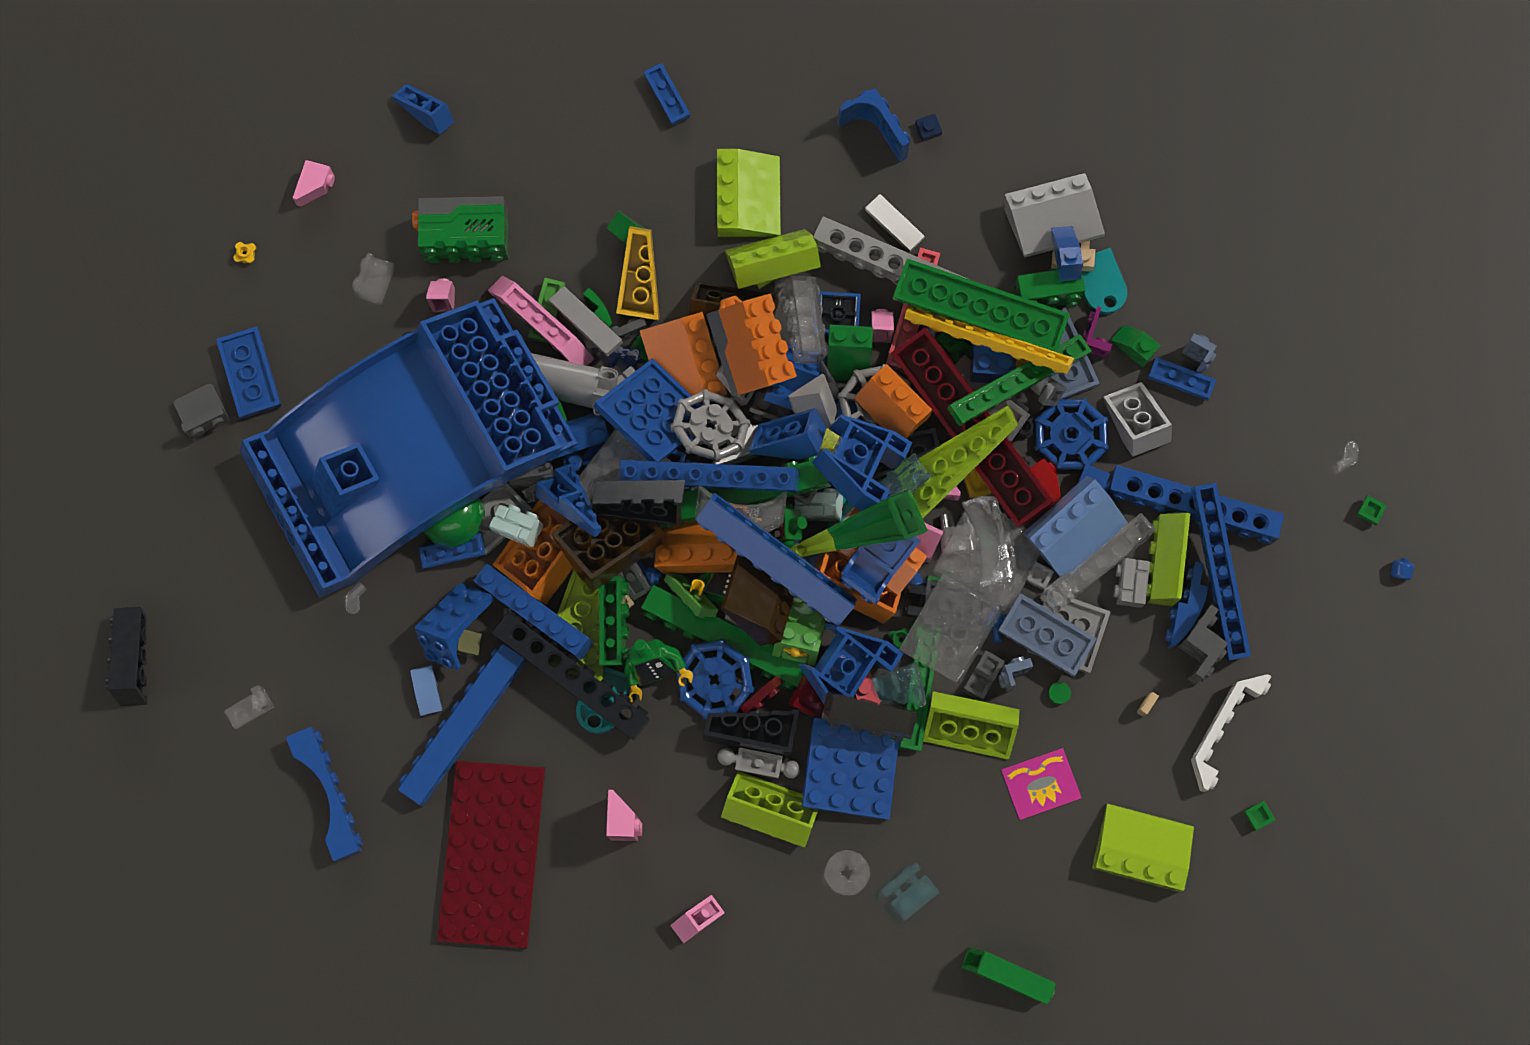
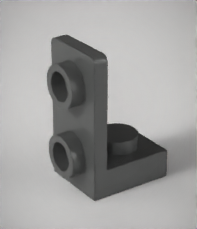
[1030,376,1067,406]

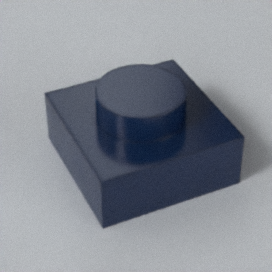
[915,114,942,141]

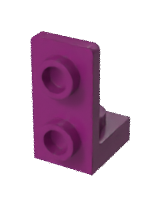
[1082,306,1112,358]

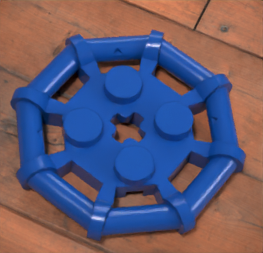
[1033,398,1110,472]
[677,639,754,720]

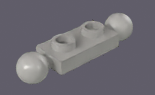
[717,747,800,779]

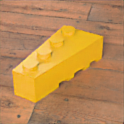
[616,226,660,320]

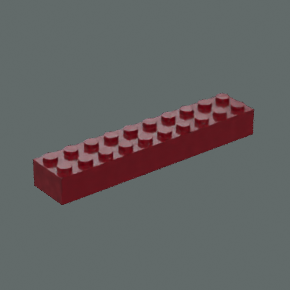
[891,327,1056,528]

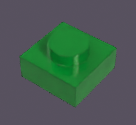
[1356,495,1387,525]
[1243,801,1275,831]

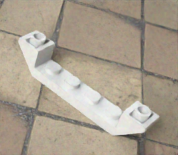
[1191,674,1271,792]

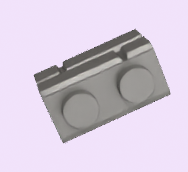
[1113,558,1150,608]

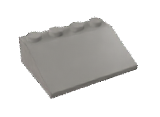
[1004,173,1105,258]

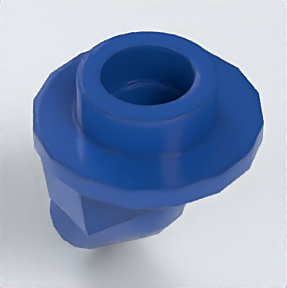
[636,561,662,587]
[986,611,1007,643]

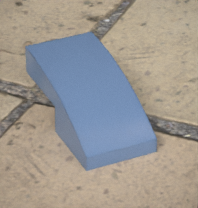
[410,665,443,716]

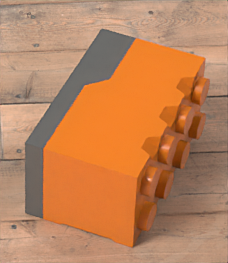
[706,293,797,397]

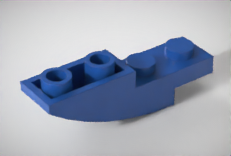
[1165,562,1209,649]

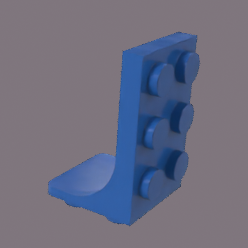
[838,88,911,162]
[841,536,920,604]
[414,583,494,670]

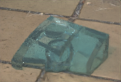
[872,662,926,707]

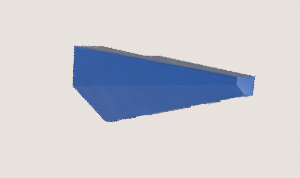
[536,464,601,537]

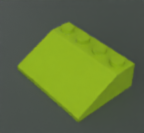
[717,149,781,237]
[724,229,821,289]
[1092,804,1194,892]

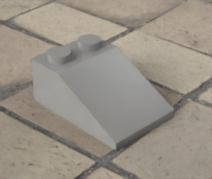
[1103,382,1172,457]

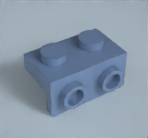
[1182,333,1217,373]
[998,656,1033,692]

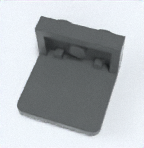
[174,384,230,439]

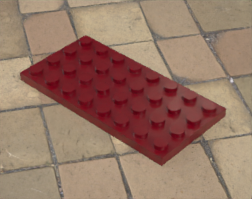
[437,761,546,948]

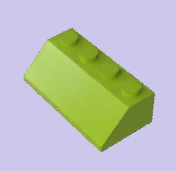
[1146,513,1190,607]
[923,691,1020,760]
[721,771,818,848]

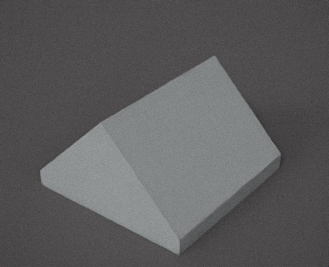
[788,374,838,429]

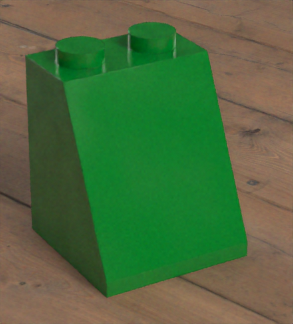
[827,325,873,383]

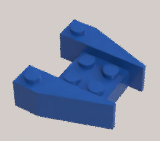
[812,414,912,511]
[798,623,904,728]

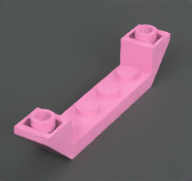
[488,276,594,366]

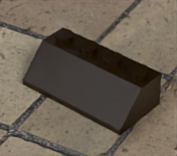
[689,281,780,326]

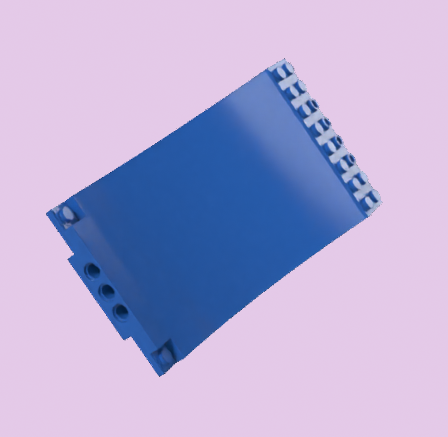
[239,298,578,598]

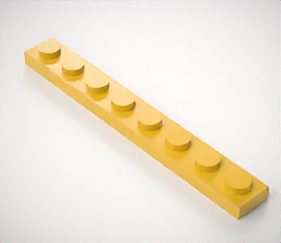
[904,306,1074,374]

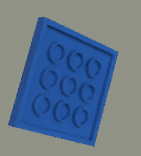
[593,358,708,462]
[801,718,900,820]

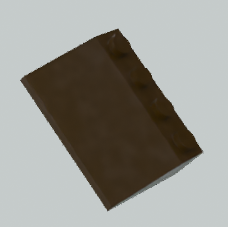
[551,506,663,592]
[721,554,794,646]

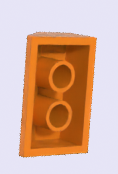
[854,364,932,439]

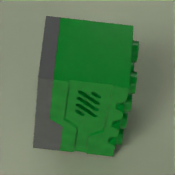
[412,196,508,263]

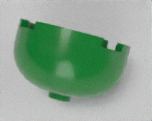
[423,497,485,547]

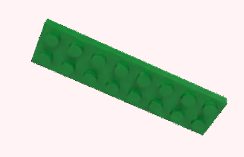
[893,259,1070,352]

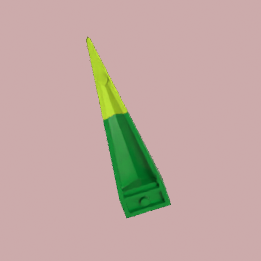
[789,489,928,557]

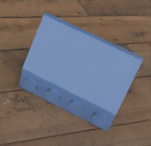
[1023,476,1129,581]

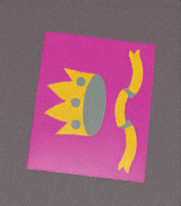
[1001,748,1082,820]

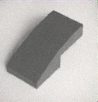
[963,651,1005,701]

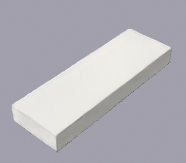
[865,194,925,253]

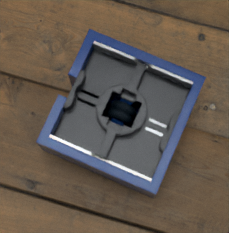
[815,291,861,338]

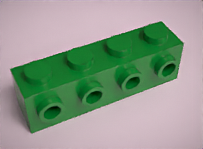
[599,576,630,666]

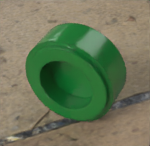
[1048,682,1071,705]

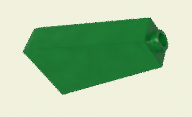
[961,947,1056,1005]

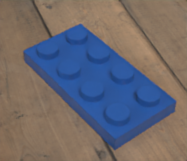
[216,326,282,419]

